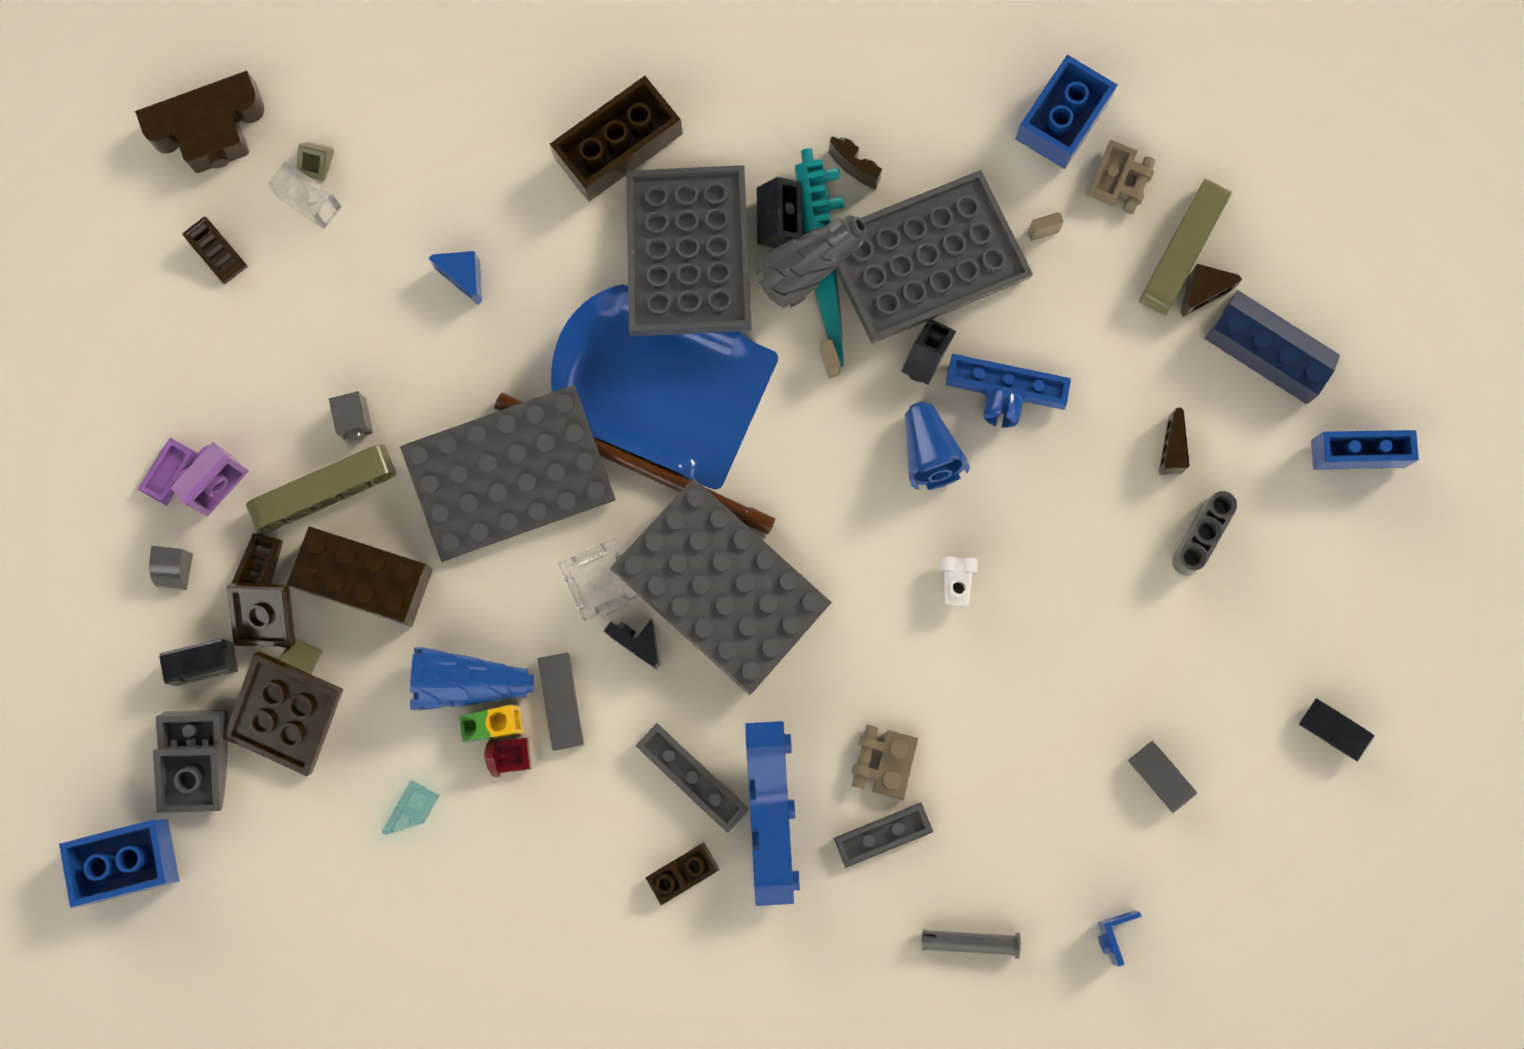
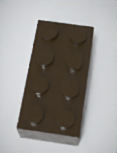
[550,75,683,202]
[286,526,433,627]

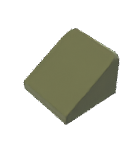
[296,142,334,180]
[278,638,323,674]

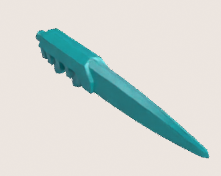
[794,148,845,367]

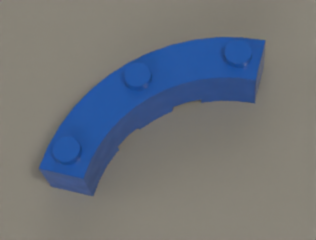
[745,721,800,906]

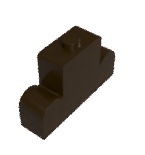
[135,70,265,173]

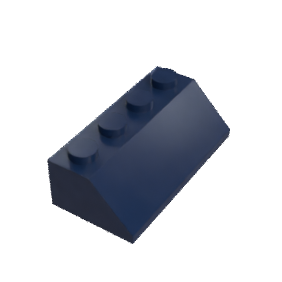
[1204,290,1340,404]

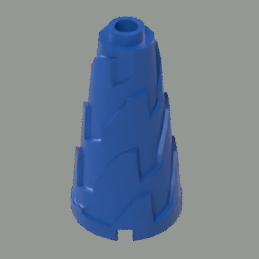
[410,647,534,711]

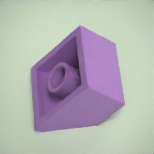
[171,442,249,516]

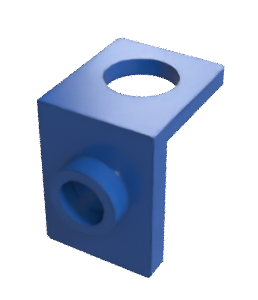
[1098,910,1142,967]

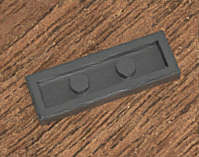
[537,652,585,751]
[833,802,933,868]

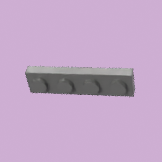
[636,723,749,833]

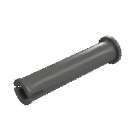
[922,929,1021,959]

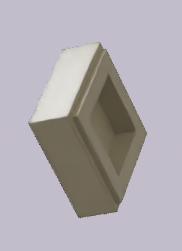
[1027,212,1064,241]
[820,339,841,378]

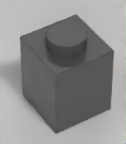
[329,391,373,442]

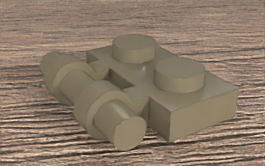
[1087,140,1155,214]
[851,725,918,800]

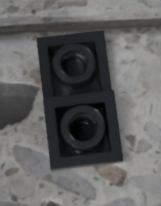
[1299,698,1375,762]

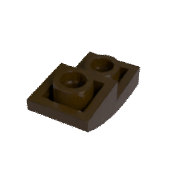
[829,136,882,190]
[645,842,720,905]

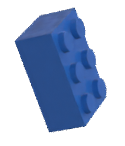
[1015,55,1118,169]
[59,819,180,908]

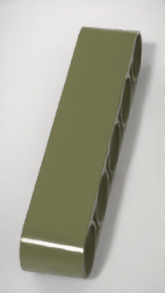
[1138,178,1232,316]
[246,444,397,534]

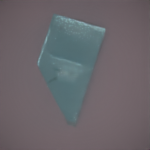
[382,780,440,835]

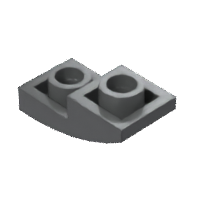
[1128,740,1198,814]

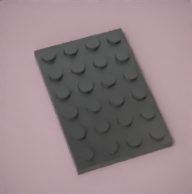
[626,165,752,336]
[836,170,1033,344]
[400,385,616,562]
[610,478,832,695]

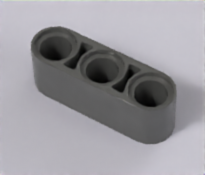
[1172,491,1237,575]

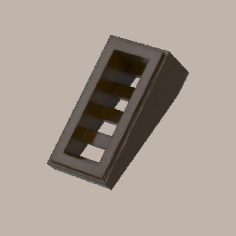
[182,217,248,285]
[1159,407,1190,475]
[232,533,283,584]

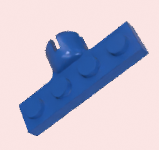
[945,354,1071,428]

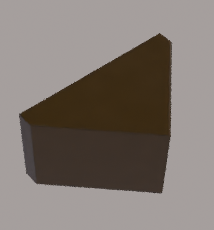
[1180,264,1242,317]

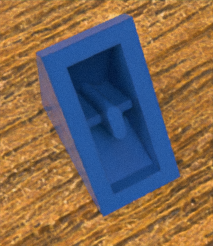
[428,251,482,305]

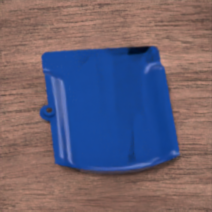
[551,284,778,490]

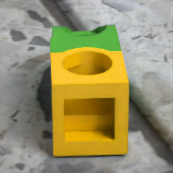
[459,705,523,742]

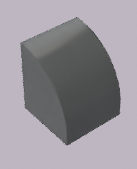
[149,546,193,590]

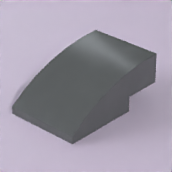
[153,710,228,813]

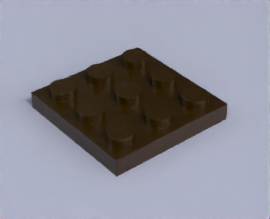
[223,651,344,776]

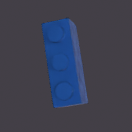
[1311,430,1419,470]

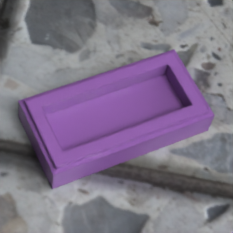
[137,438,198,506]

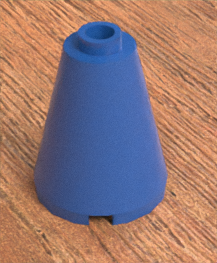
[905,402,970,490]

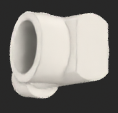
[940,557,977,606]

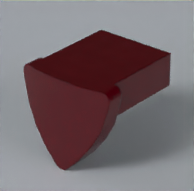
[484,738,531,777]

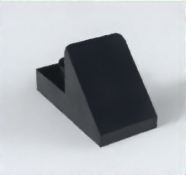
[604,619,660,670]

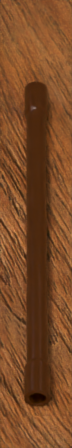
[495,392,776,535]

